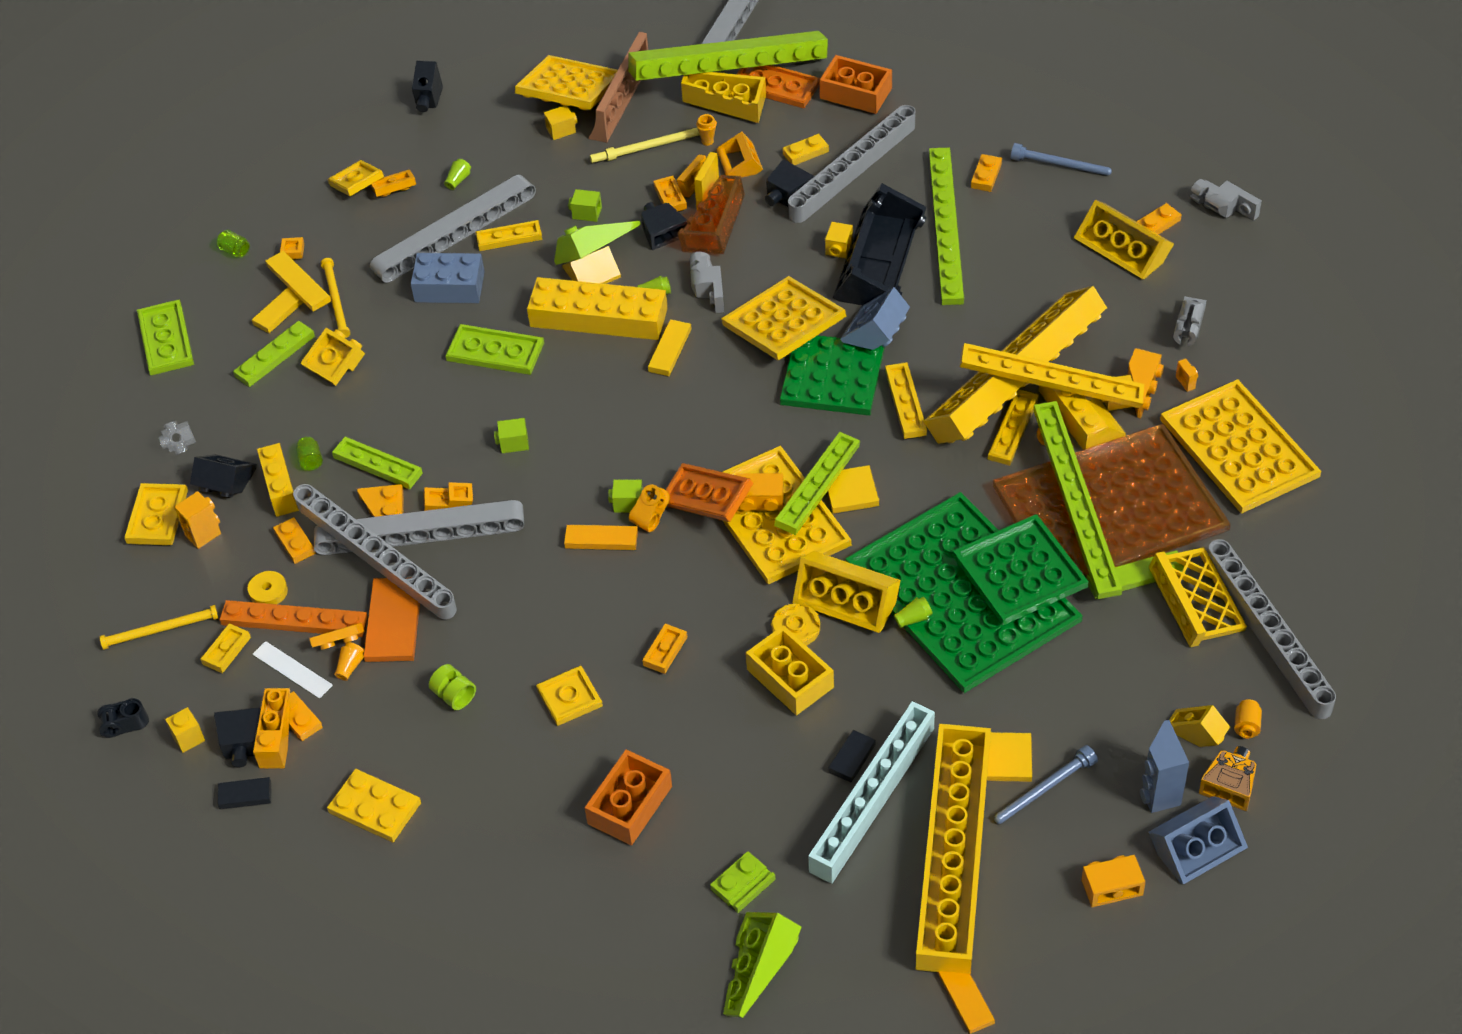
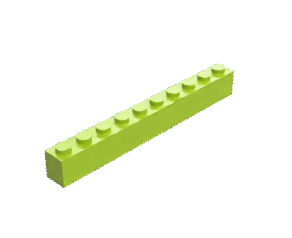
[628,31,828,81]

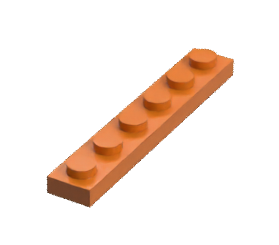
[220,600,368,637]

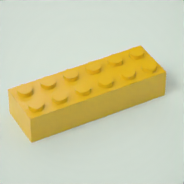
[527,277,668,340]

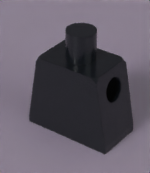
[412,61,443,112]
[765,159,815,207]
[641,202,689,250]
[214,707,261,767]

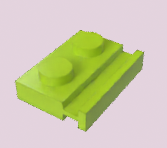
[710,851,776,913]

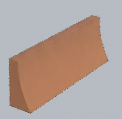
[588,32,648,143]

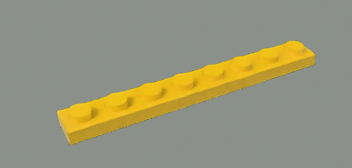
[959,343,1144,408]

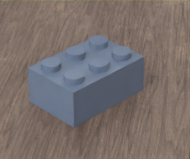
[411,253,485,303]

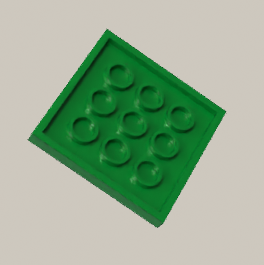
[780,335,885,416]
[953,514,1089,625]

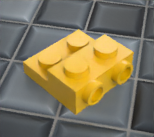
[300,328,365,386]

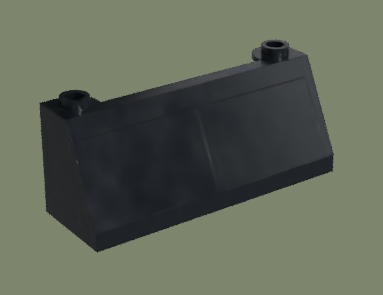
[833,183,926,306]

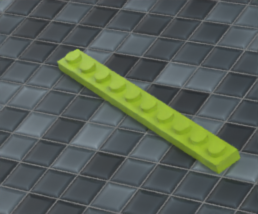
[929,147,964,305]
[1033,401,1123,599]

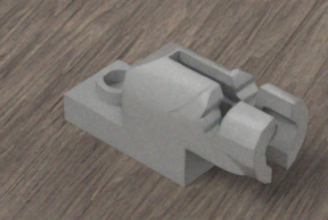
[1190,179,1262,221]
[690,252,724,313]
[1173,296,1207,346]

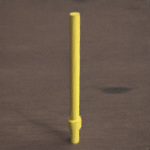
[590,128,700,163]

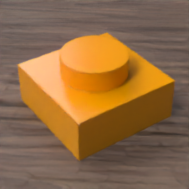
[280,237,305,259]
[1176,359,1198,392]

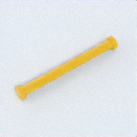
[321,258,350,338]
[100,605,219,650]

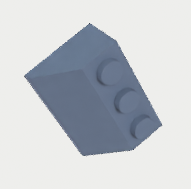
[841,287,910,350]
[1140,720,1189,813]
[1149,796,1248,884]

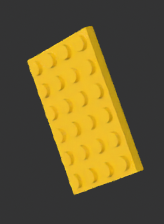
[1160,379,1321,514]
[722,445,852,584]

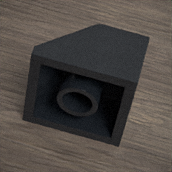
[190,454,257,497]

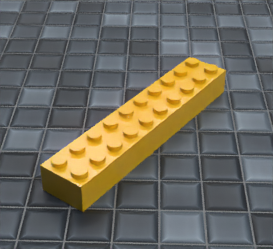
[923,286,1107,444]
[916,724,991,975]

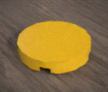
[771,603,820,646]

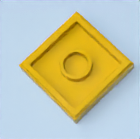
[694,152,719,212]
[327,160,384,196]
[827,465,879,513]
[536,666,603,726]
[987,732,1032,782]

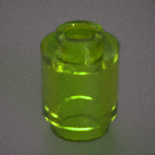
[217,229,250,257]
[296,437,323,471]

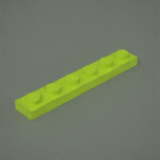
[774,432,860,535]

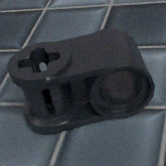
[97,698,149,738]

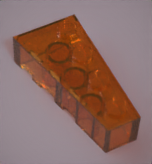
[678,175,745,254]

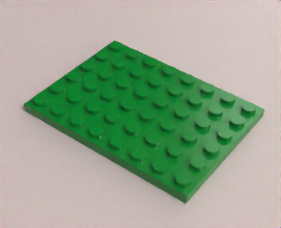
[845,492,1083,693]

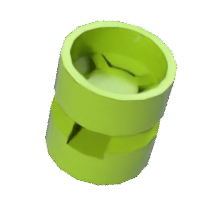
[429,664,476,710]

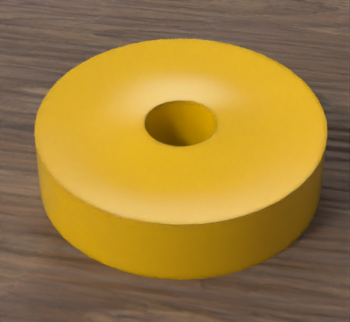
[248,571,288,604]

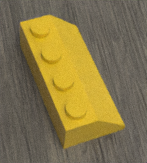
[1074,200,1174,279]
[1039,385,1126,453]
[792,551,901,633]

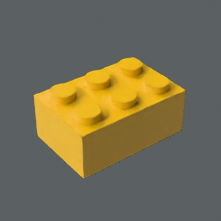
[746,625,834,716]

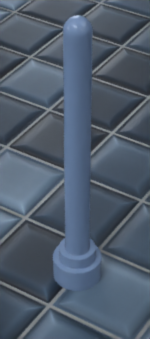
[1011,143,1112,176]
[994,745,1098,824]

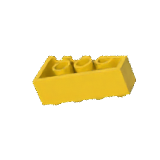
[681,72,766,123]

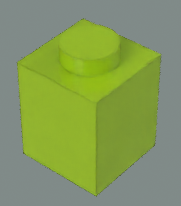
[568,189,602,222]
[494,418,529,453]
[608,480,643,513]

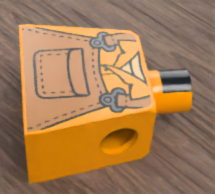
[1199,746,1256,811]

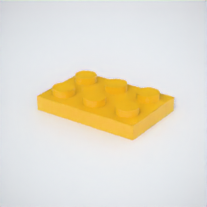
[124,483,188,545]
[327,769,421,843]

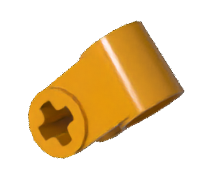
[629,484,670,532]

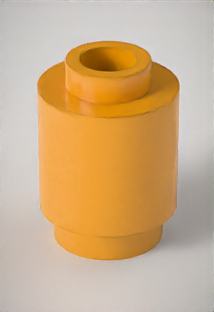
[1234,699,1262,739]

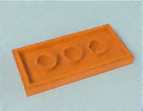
[737,65,820,108]
[660,463,754,522]
[364,577,420,662]

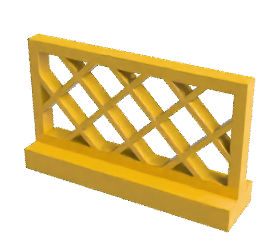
[1149,547,1247,647]

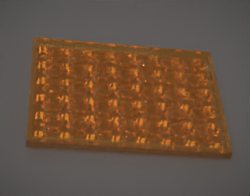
[993,424,1231,579]

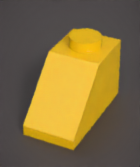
[1169,705,1230,747]

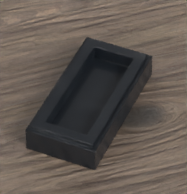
[829,730,876,783]
[218,777,271,809]

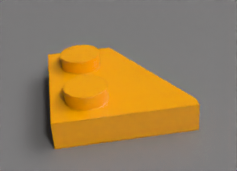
[357,484,404,517]

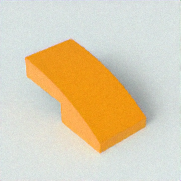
[423,482,473,511]

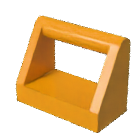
[716,131,763,180]

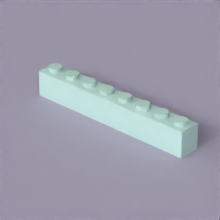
[808,701,935,884]

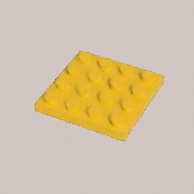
[515,55,618,110]
[721,276,846,360]

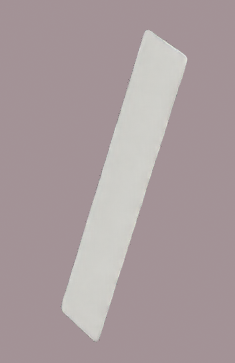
[253,642,333,698]

